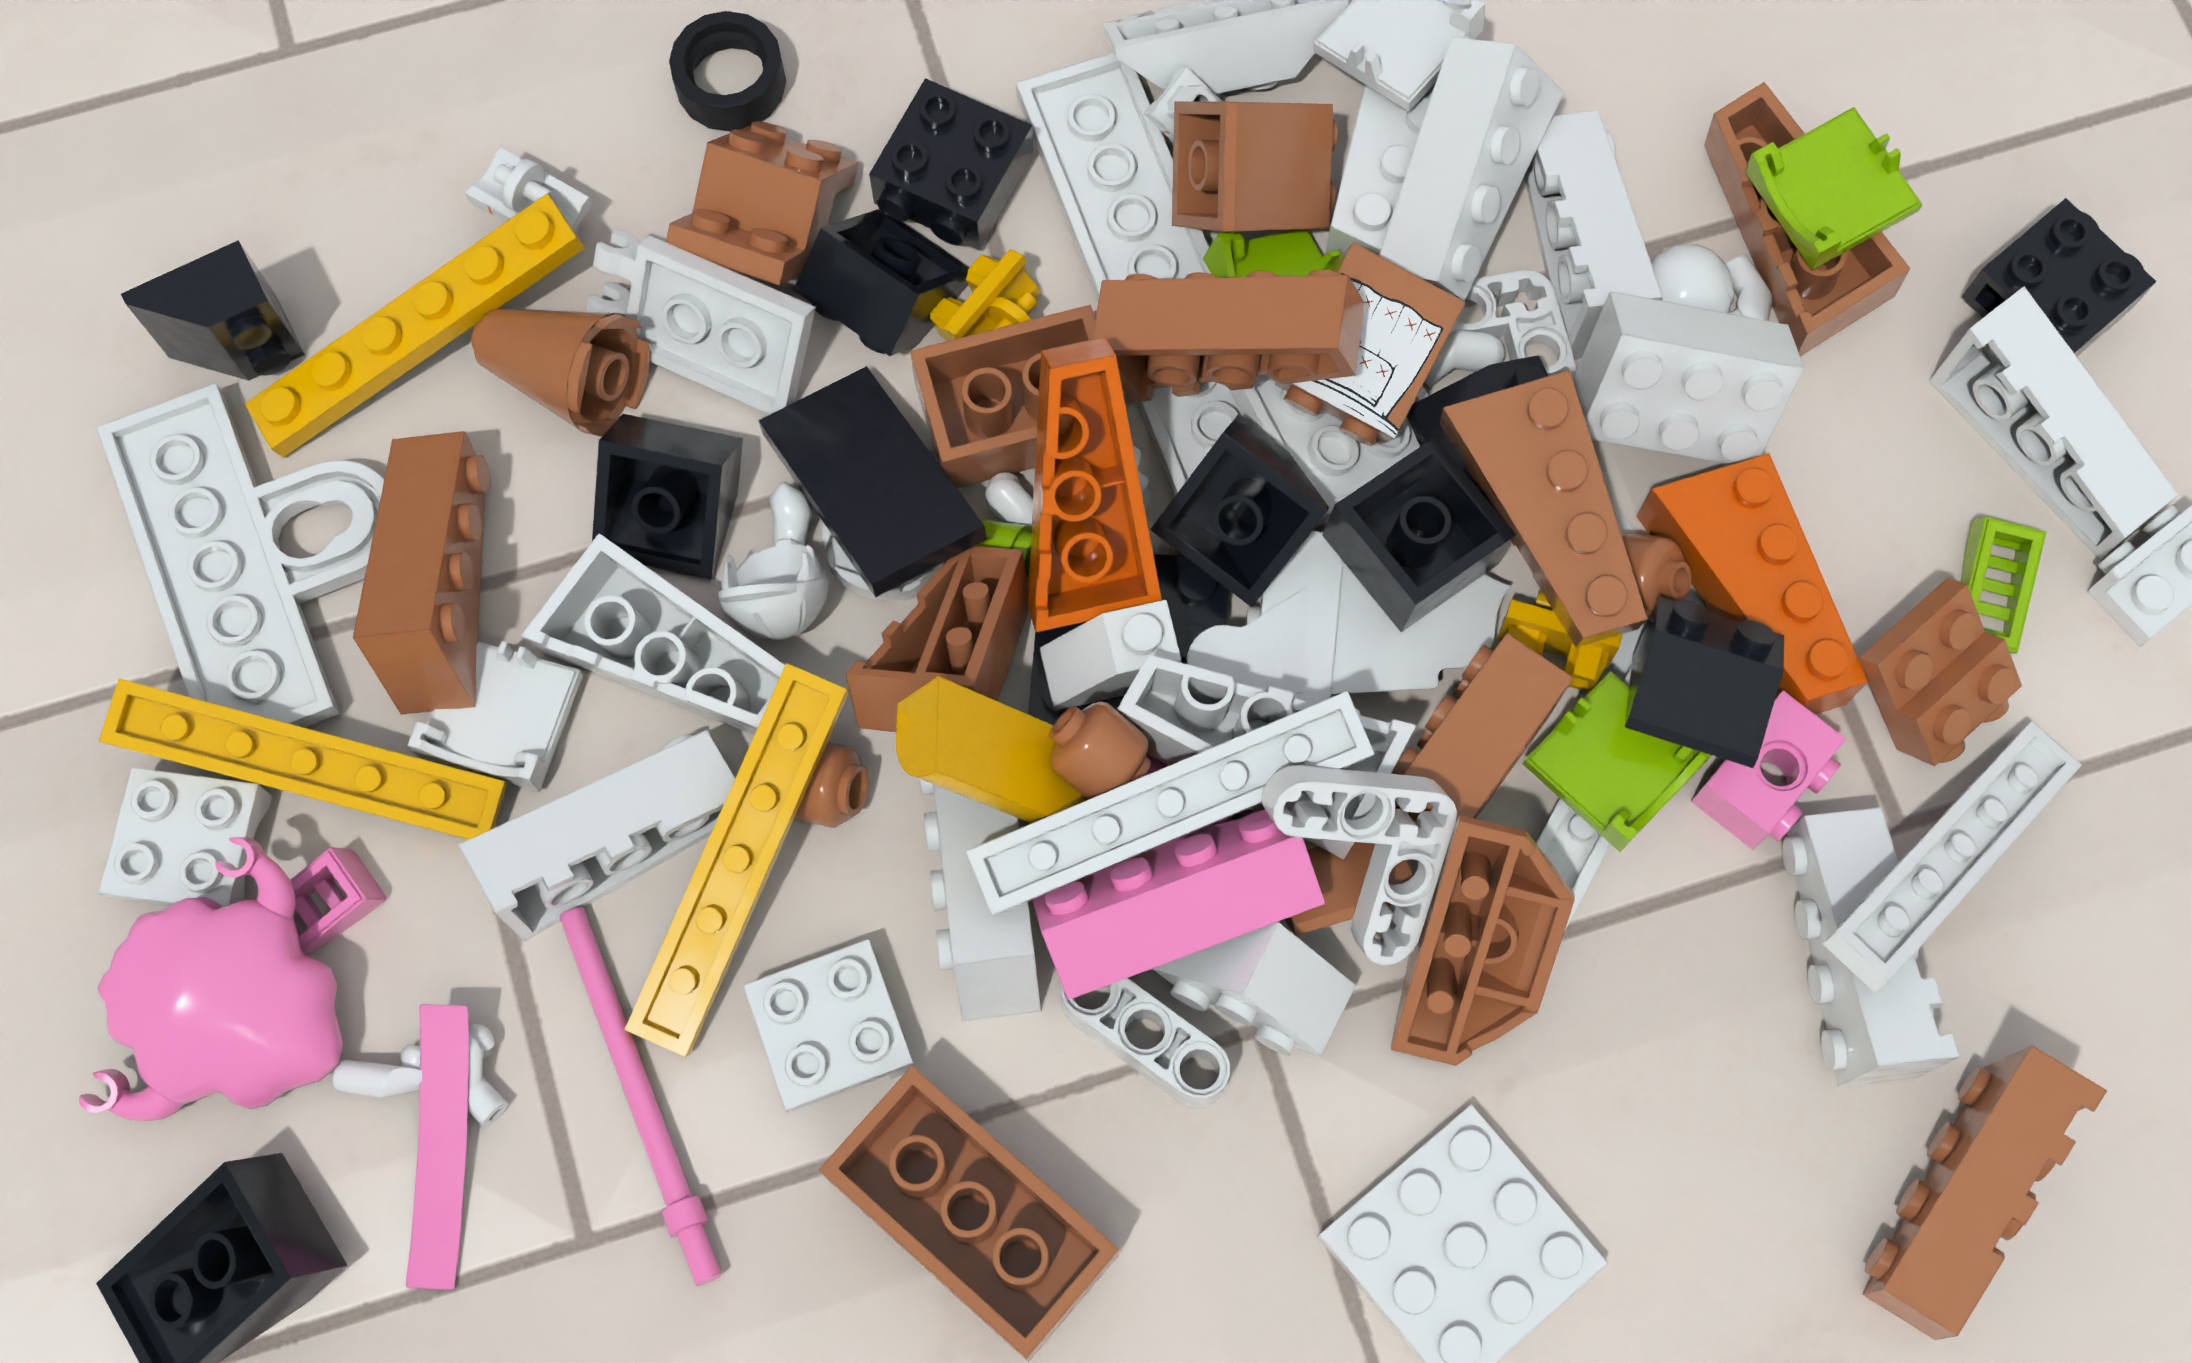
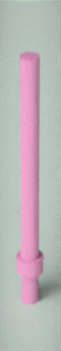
[559,907,722,1286]

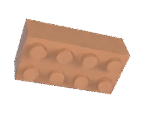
[819,1066,1119,1362]

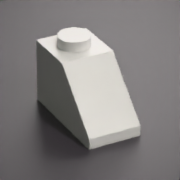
[1040,600,1182,711]

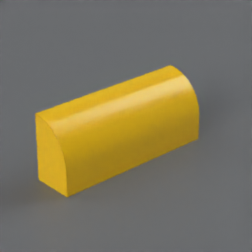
[896,676,1088,824]

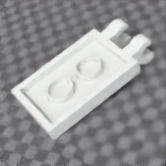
[586,230,816,414]

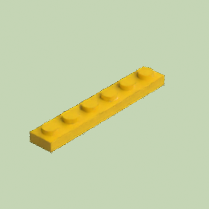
[244,193,585,458]
[625,663,850,1057]
[99,678,508,840]

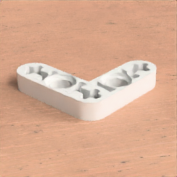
[1450,270,1577,379]
[1262,765,1457,965]

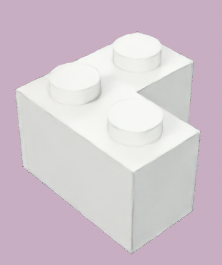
[1153,922,1356,1056]

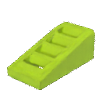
[1960,516,2047,654]

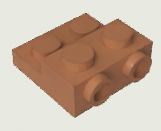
[1858,578,2022,766]

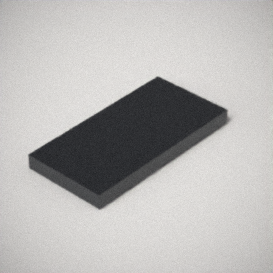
[758,366,987,598]

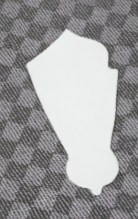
[1187,564,1510,694]

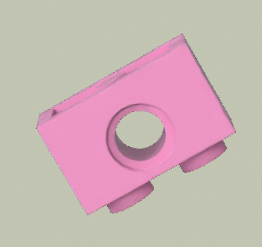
[1691,690,1846,850]

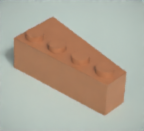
[1092,270,1365,402]
[1862,1045,2107,1340]

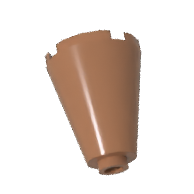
[471,308,650,437]

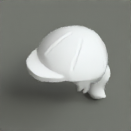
[718,482,828,640]

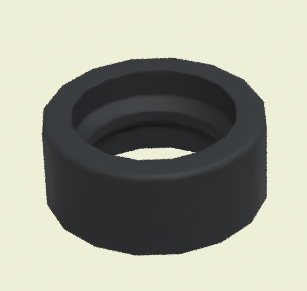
[669,11,786,132]

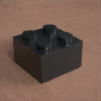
[1322,437,1516,632]

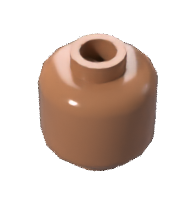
[1621,534,1692,618]
[1049,702,1151,800]
[794,742,869,828]

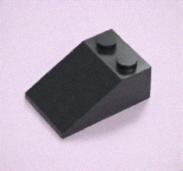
[96,1153,348,1363]

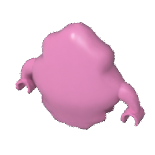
[79,837,343,1122]

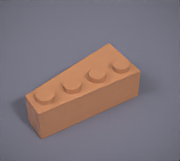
[1704,82,1911,356]
[1440,370,1648,647]
[353,431,490,715]

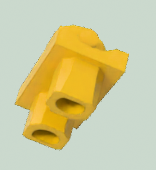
[930,249,1041,341]
[1498,591,1623,692]

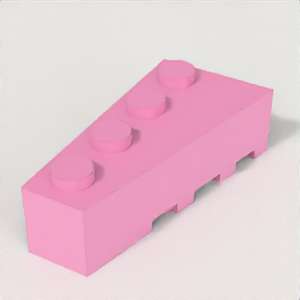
[1032,807,1325,1000]

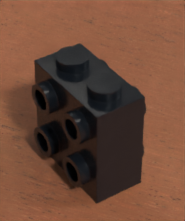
[869,78,1034,251]
[1962,198,2157,357]

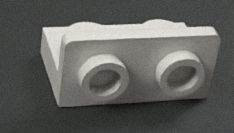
[2088,505,2192,647]

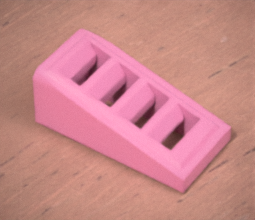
[290,847,386,956]

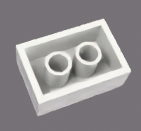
[1573,291,1804,464]

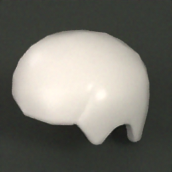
[1650,244,1734,313]

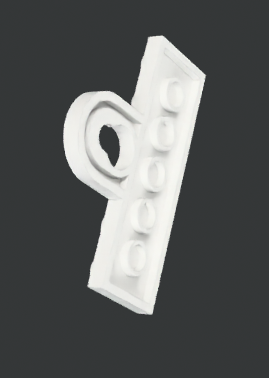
[96,383,384,728]

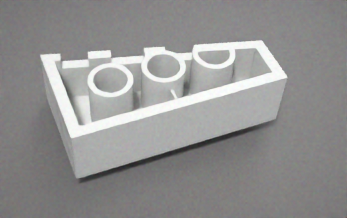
[1325,83,1436,255]
[1929,286,2179,560]
[458,730,735,941]
[1782,807,1960,1087]

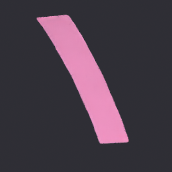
[406,1004,469,1290]

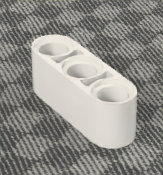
[1061,978,1230,1108]

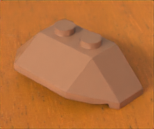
[1391,815,1575,1066]

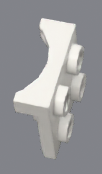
[1313,0,1485,112]
[407,641,583,792]
[98,767,272,907]
[743,939,915,1113]

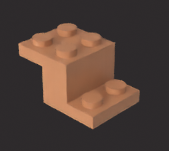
[666,121,859,286]

